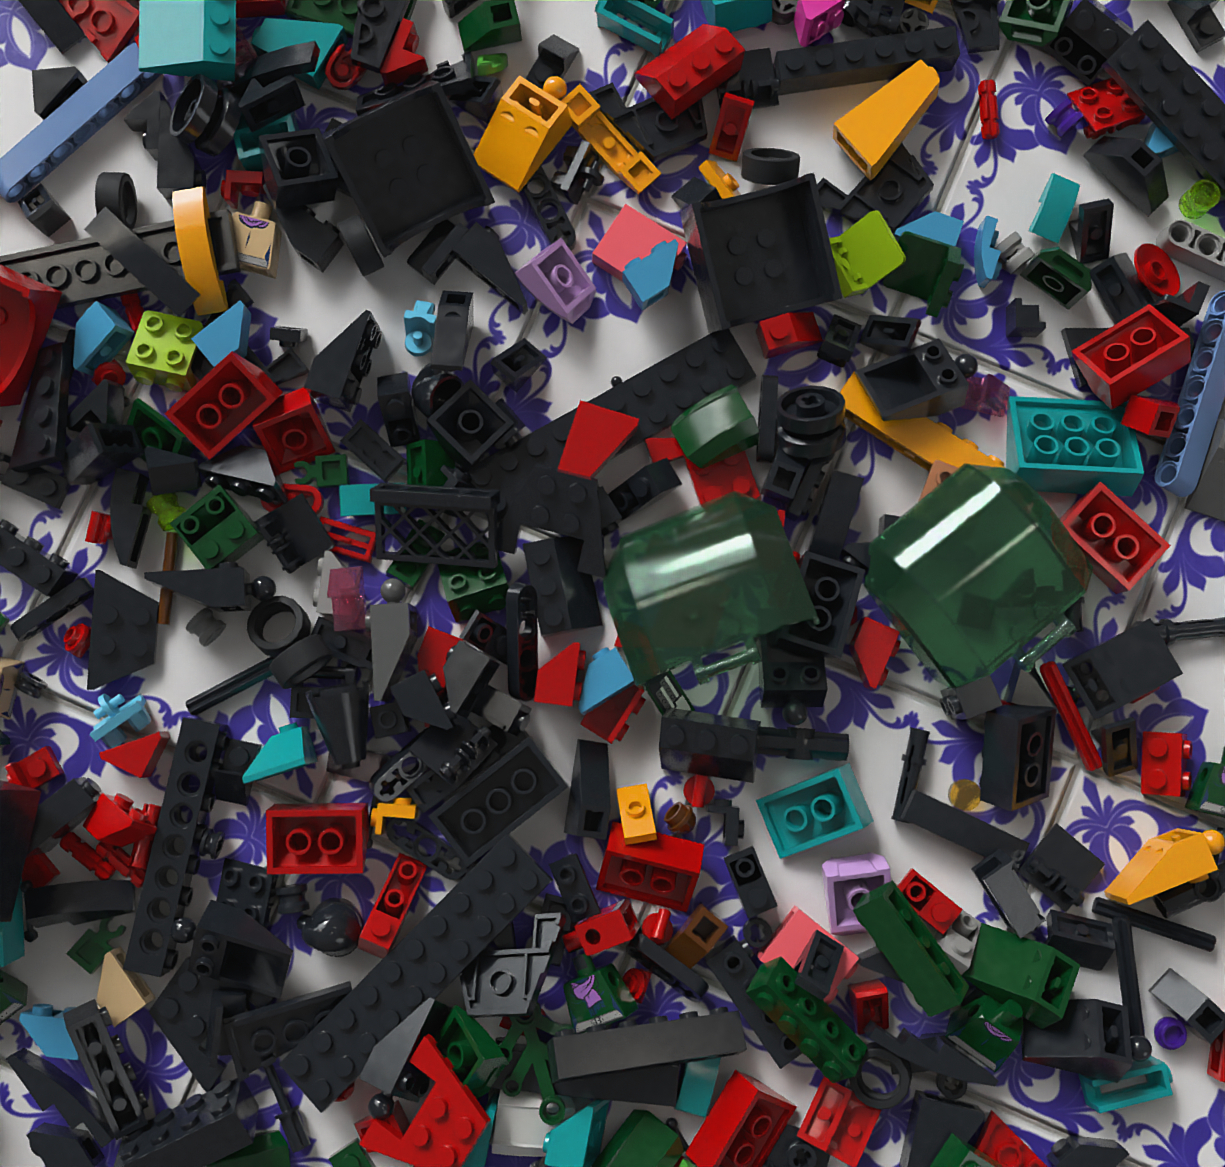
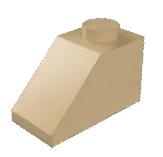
[96,946,156,1027]

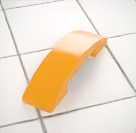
[561,84,661,195]
[173,186,229,316]

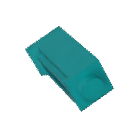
[595,0,674,57]
[1078,1056,1173,1113]

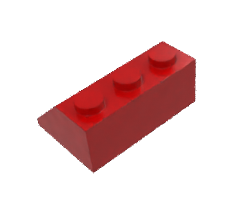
[634,24,745,119]
[1071,304,1191,409]
[164,351,283,460]
[1048,482,1171,594]
[266,803,369,874]
[596,821,705,913]
[685,1070,797,1167]

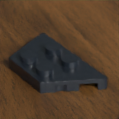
[87,570,159,690]

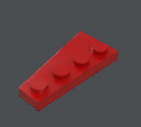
[58,0,139,63]

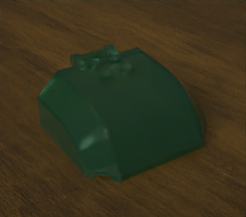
[864,463,1094,688]
[603,490,821,690]

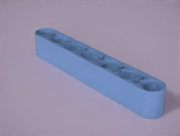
[0,42,160,203]
[1154,290,1225,497]

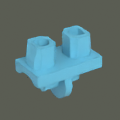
[404,300,437,356]
[89,694,151,748]

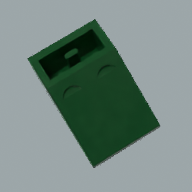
[961,923,1080,1029]

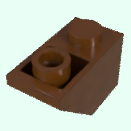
[664,902,728,969]

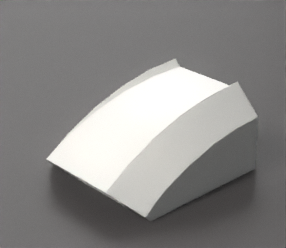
[492,1089,576,1157]

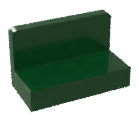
[406,439,455,486]

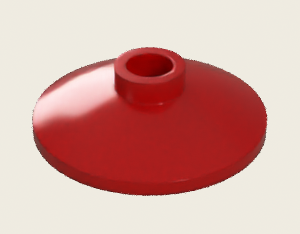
[1134,243,1180,297]

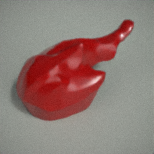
[325,43,367,90]

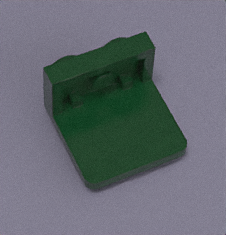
[883,231,964,318]
[438,541,509,623]

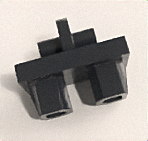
[551,140,605,205]

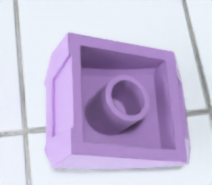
[514,238,596,324]
[822,852,891,936]

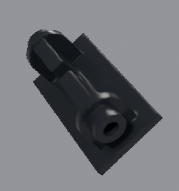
[549,853,601,923]

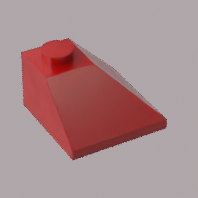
[252,387,335,474]

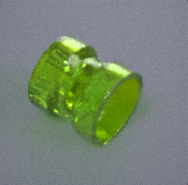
[1179,180,1220,219]
[146,493,186,532]

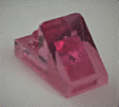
[961,374,1010,417]
[327,566,367,632]

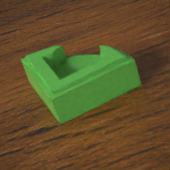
[477,53,508,76]

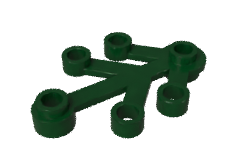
[498,1002,575,1125]

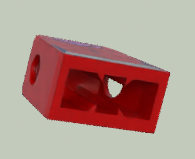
[563,898,640,956]

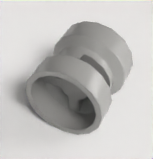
[994,231,1035,274]

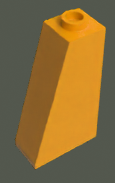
[833,59,940,180]

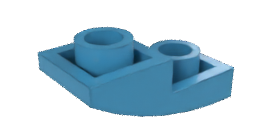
[974,216,1002,288]

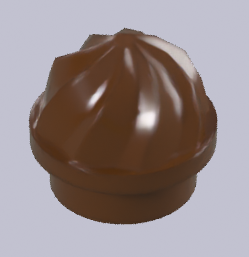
[664,802,696,835]

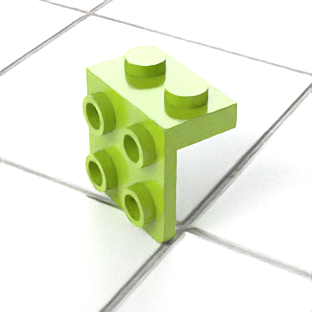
[829,210,906,298]
[125,310,204,392]

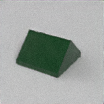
[127,398,196,463]

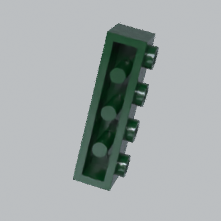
[853,880,969,1017]
[745,956,868,1083]

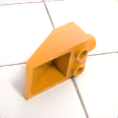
[473,75,572,193]
[1104,828,1225,905]

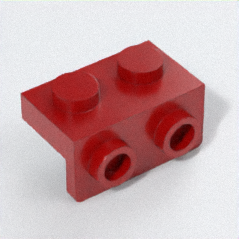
[580,685,646,744]
[1141,731,1193,797]

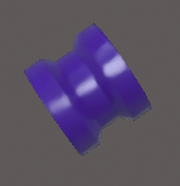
[1045,98,1084,138]

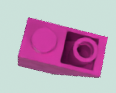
[793,0,845,47]

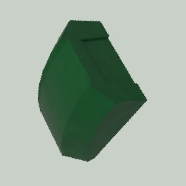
[998,0,1075,47]
[1020,246,1092,310]
[671,385,759,469]
[434,1005,509,1099]
[591,1109,684,1167]
[206,1130,291,1167]

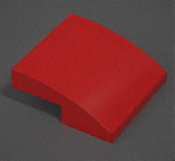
[796,1076,882,1167]

